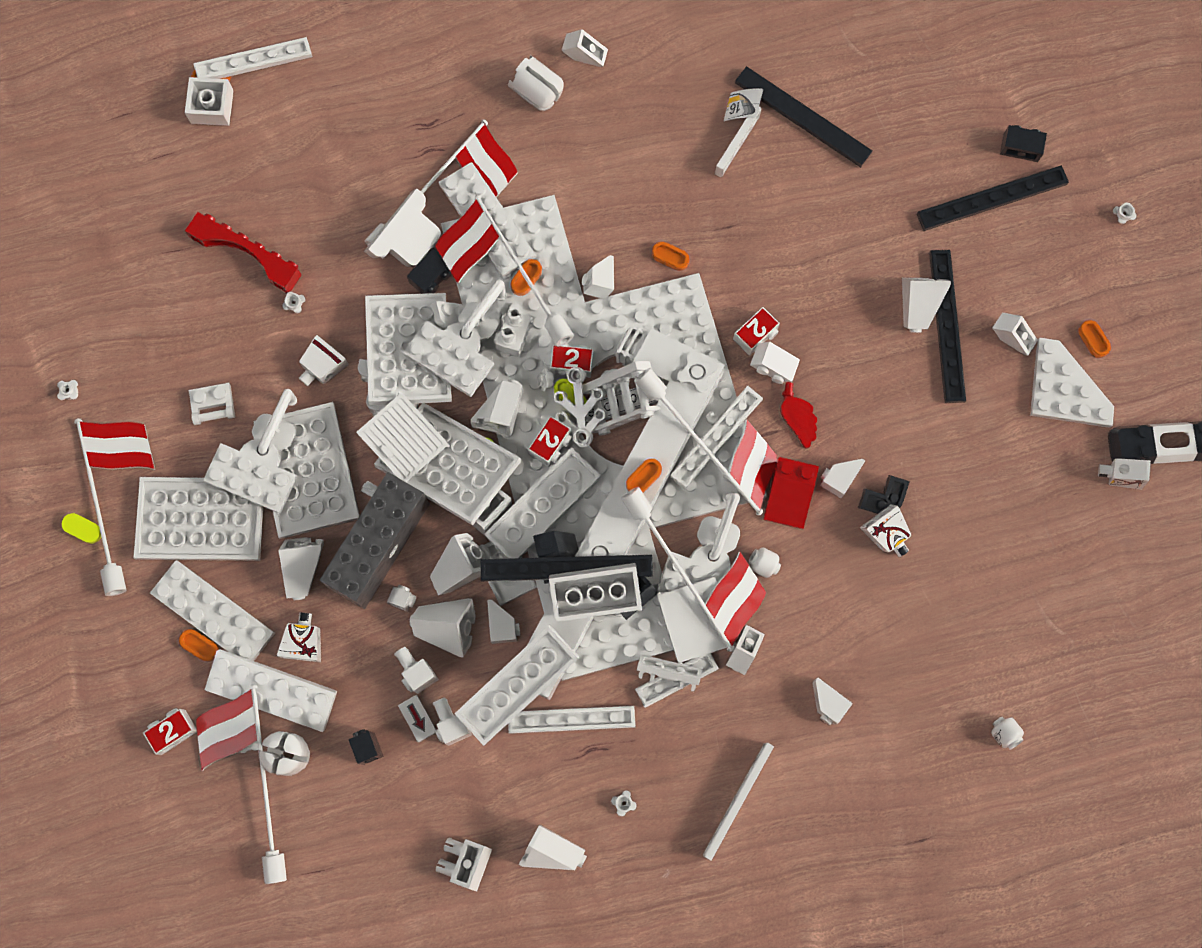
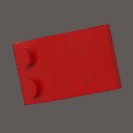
[763,457,819,529]

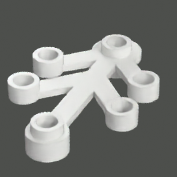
[554,367,608,447]

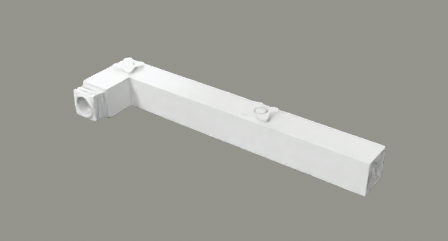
[527,323,725,700]

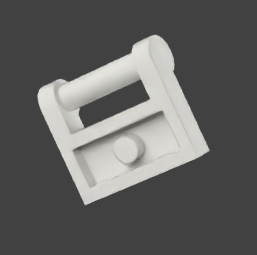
[189,383,235,425]

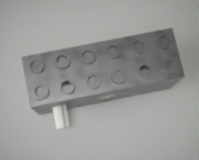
[320,472,430,609]

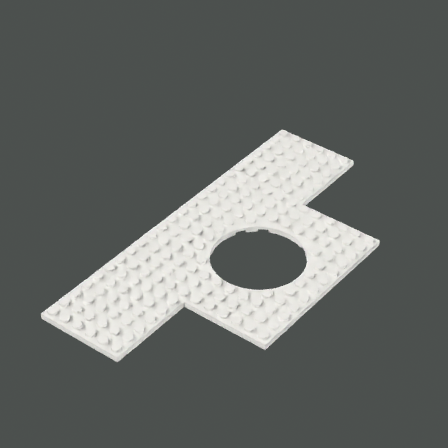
[441,195,767,681]

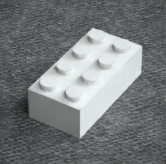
[549,563,642,622]

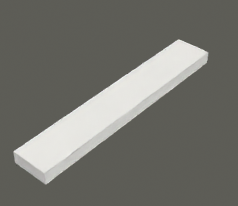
[193,37,312,79]
[669,386,763,490]
[508,706,635,734]
[703,743,774,860]

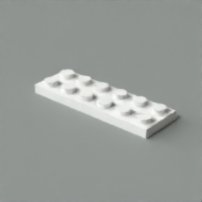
[439,162,536,277]
[484,448,601,558]
[150,560,275,661]
[454,625,579,746]
[205,649,337,732]

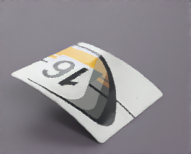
[724,89,763,121]

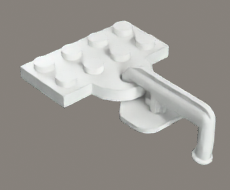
[403,280,507,397]
[203,389,297,513]
[656,492,740,593]

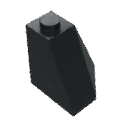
[533,531,579,584]

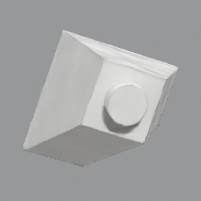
[902,278,951,333]
[471,380,523,436]
[430,533,493,595]
[279,537,324,600]
[410,598,476,657]
[519,825,587,870]

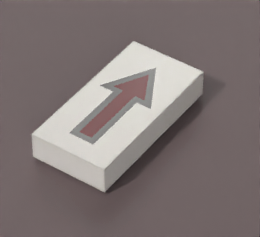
[398,695,436,743]

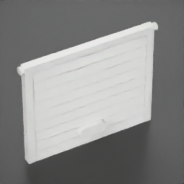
[356,391,450,483]
[656,576,736,664]

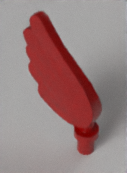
[780,382,817,449]

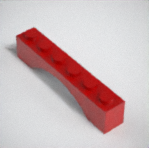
[185,212,301,293]

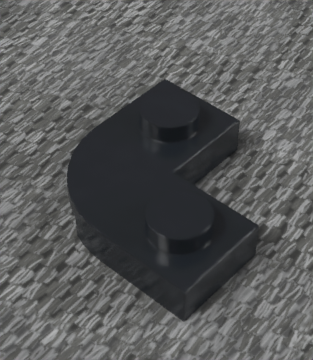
[858,475,910,514]

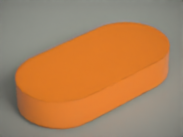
[652,242,689,271]
[511,259,542,296]
[1078,320,1111,358]
[626,459,662,493]
[179,629,219,662]

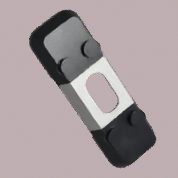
[1108,421,1202,464]

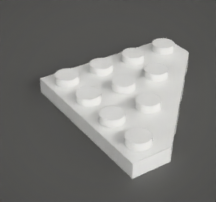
[1030,338,1114,428]

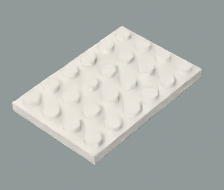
[365,293,452,405]
[253,402,360,539]
[374,403,521,526]
[134,477,263,561]

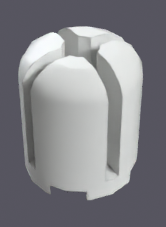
[508,55,564,111]
[259,731,310,776]

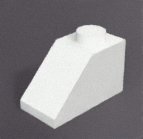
[562,29,608,67]
[582,255,614,299]
[993,312,1038,356]
[820,459,865,498]
[487,600,520,644]
[726,625,765,675]
[813,678,853,725]

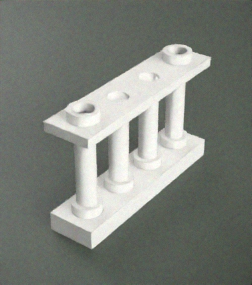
[582,361,661,436]

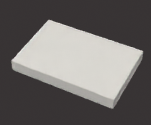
[484,542,537,606]

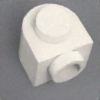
[387,585,416,612]

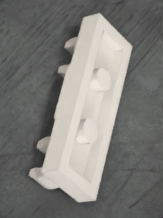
[637,654,702,691]

